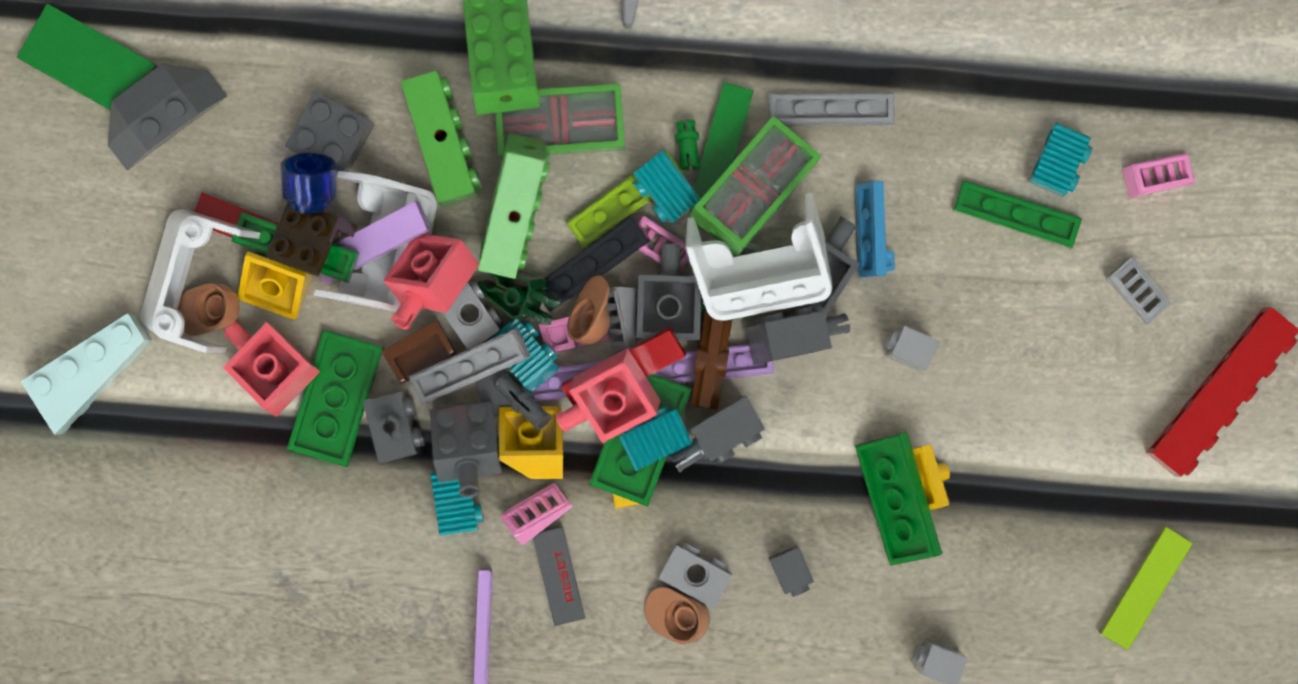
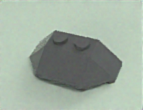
[108,64,228,171]

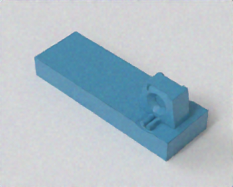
[856,181,895,278]

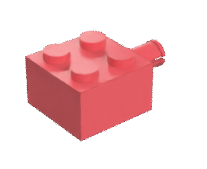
[383,234,479,330]
[223,322,320,417]
[556,348,660,443]

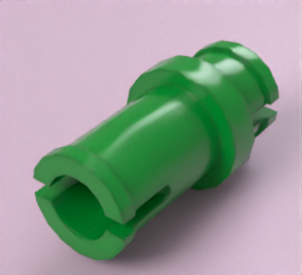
[674,120,700,170]

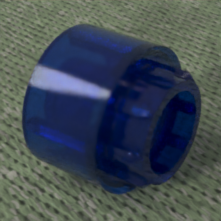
[281,153,337,213]

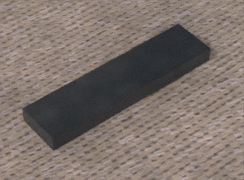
[543,215,651,313]

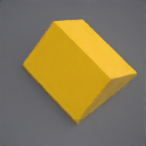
[238,251,313,321]

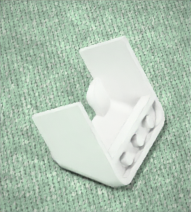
[314,171,437,312]
[686,192,832,320]
[141,209,260,353]

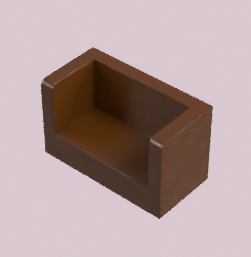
[381,320,457,384]

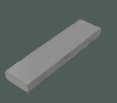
[769,93,894,126]
[409,328,531,405]

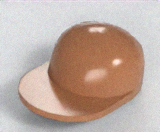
[567,276,610,345]
[177,283,240,336]
[645,587,710,644]

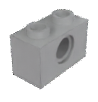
[442,281,502,350]
[884,326,940,372]
[658,542,732,608]
[912,639,968,684]

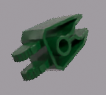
[477,269,560,325]

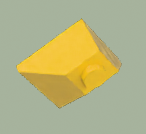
[499,406,563,479]

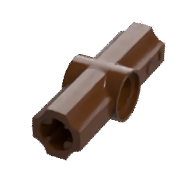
[691,312,732,410]

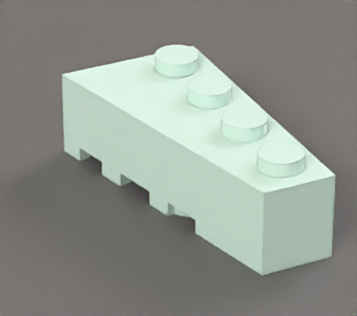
[20,313,152,435]

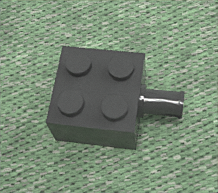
[285,91,374,195]
[803,216,859,316]
[636,244,701,340]
[746,307,850,365]
[363,392,425,463]
[670,396,765,472]
[430,401,502,498]

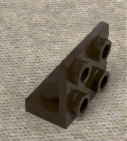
[267,199,357,276]

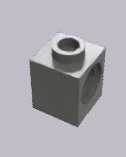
[769,546,814,597]

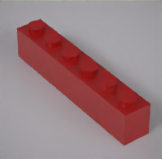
[1146,306,1298,477]

